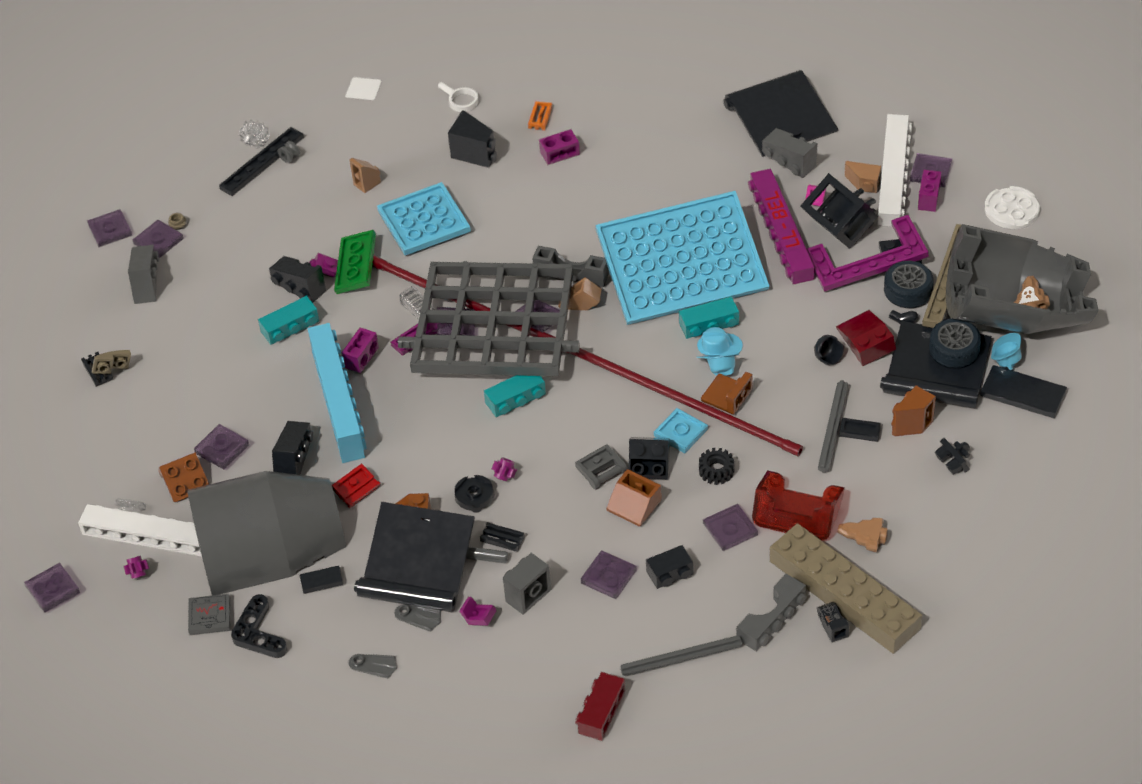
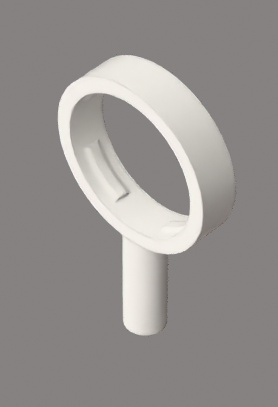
[438,82,478,112]

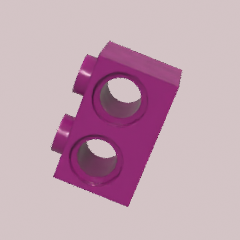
[539,129,580,165]
[918,170,941,212]
[341,327,379,373]

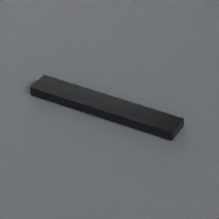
[219,127,304,196]

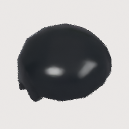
[814,334,844,365]

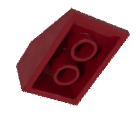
[836,310,896,366]

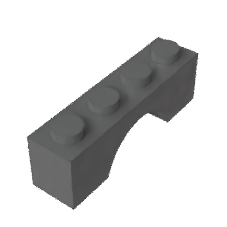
[532,245,609,286]
[736,573,807,652]

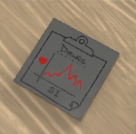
[188,594,230,635]

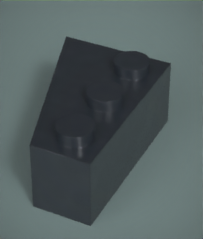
[269,256,326,303]
[272,421,313,475]

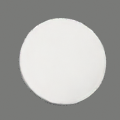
[984,186,1040,229]

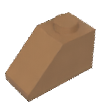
[349,158,381,193]
[845,161,881,193]
[558,277,602,311]

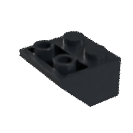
[628,437,670,480]

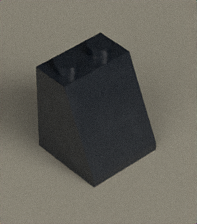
[448,110,497,168]

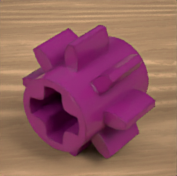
[491,457,517,481]
[123,555,149,579]

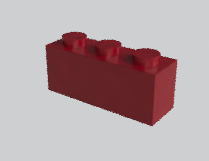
[575,672,626,741]

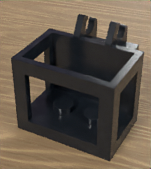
[800,173,878,249]

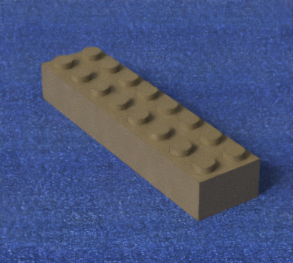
[769,523,922,654]

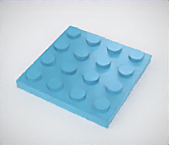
[377,182,471,256]

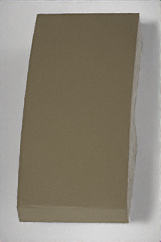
[92,350,131,374]

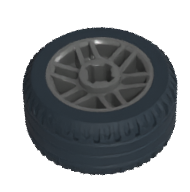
[884,261,934,308]
[929,318,981,368]

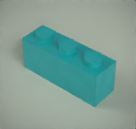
[258,296,320,345]
[679,296,739,339]
[483,375,546,417]

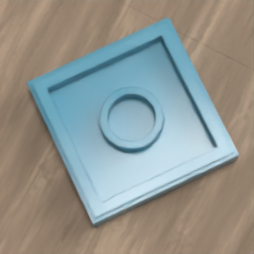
[654,408,708,453]

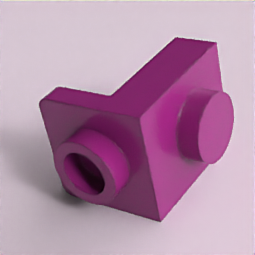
[309,253,338,277]
[460,597,497,626]

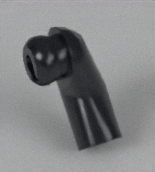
[889,310,918,324]

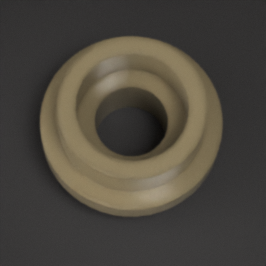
[168,213,186,229]

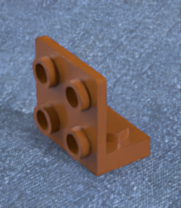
[701,372,753,415]
[158,452,209,503]

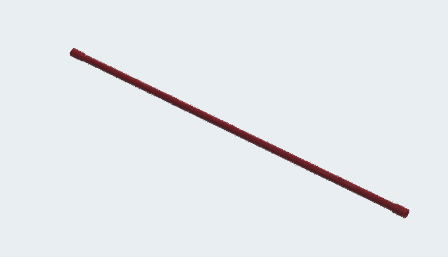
[372,255,803,457]

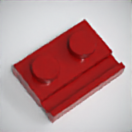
[332,463,380,508]

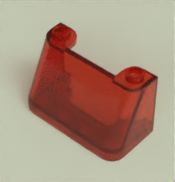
[752,470,845,541]

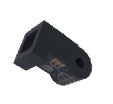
[817,602,849,643]

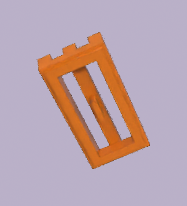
[528,101,552,131]

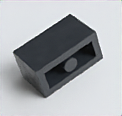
[646,545,694,589]

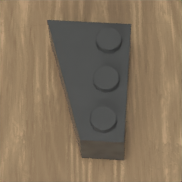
[762,128,818,178]
[128,245,159,304]

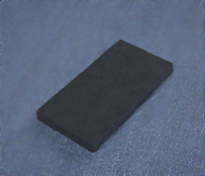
[980,365,1067,419]

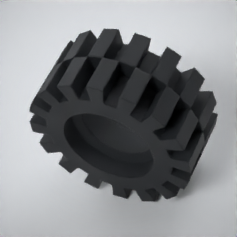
[699,448,734,485]

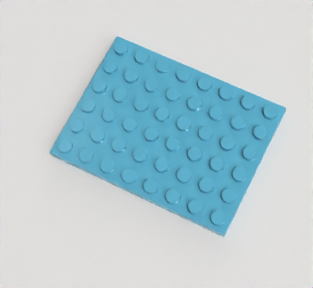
[595,191,769,325]

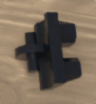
[934,438,970,475]

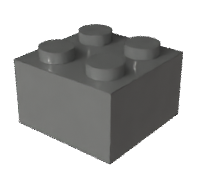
[503,553,551,615]

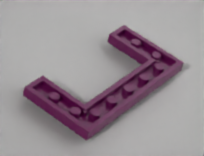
[806,215,929,292]

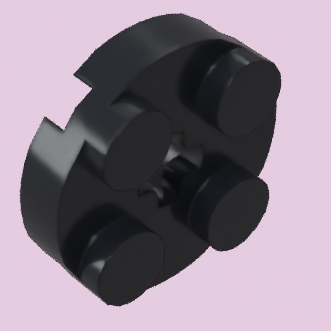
[454,475,494,513]

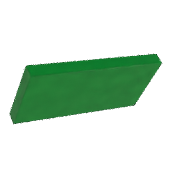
[334,229,376,294]

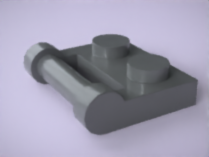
[575,444,628,489]

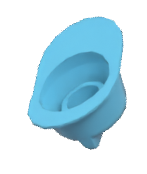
[697,327,743,356]
[991,333,1022,370]
[696,354,739,376]

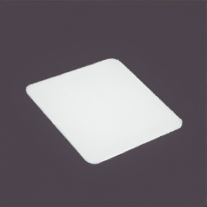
[346,77,381,100]

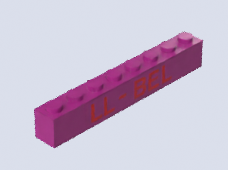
[748,168,814,285]

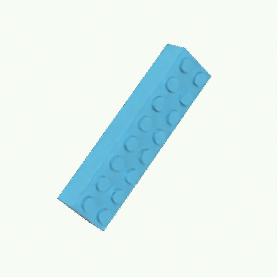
[307,323,367,463]

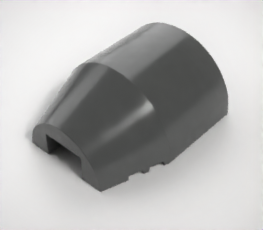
[946,224,1099,334]
[187,471,346,595]

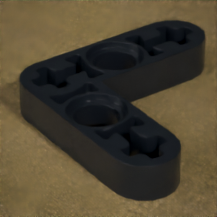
[231,594,288,658]

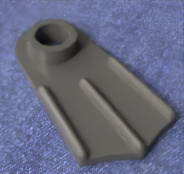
[394,604,441,632]
[348,654,397,679]

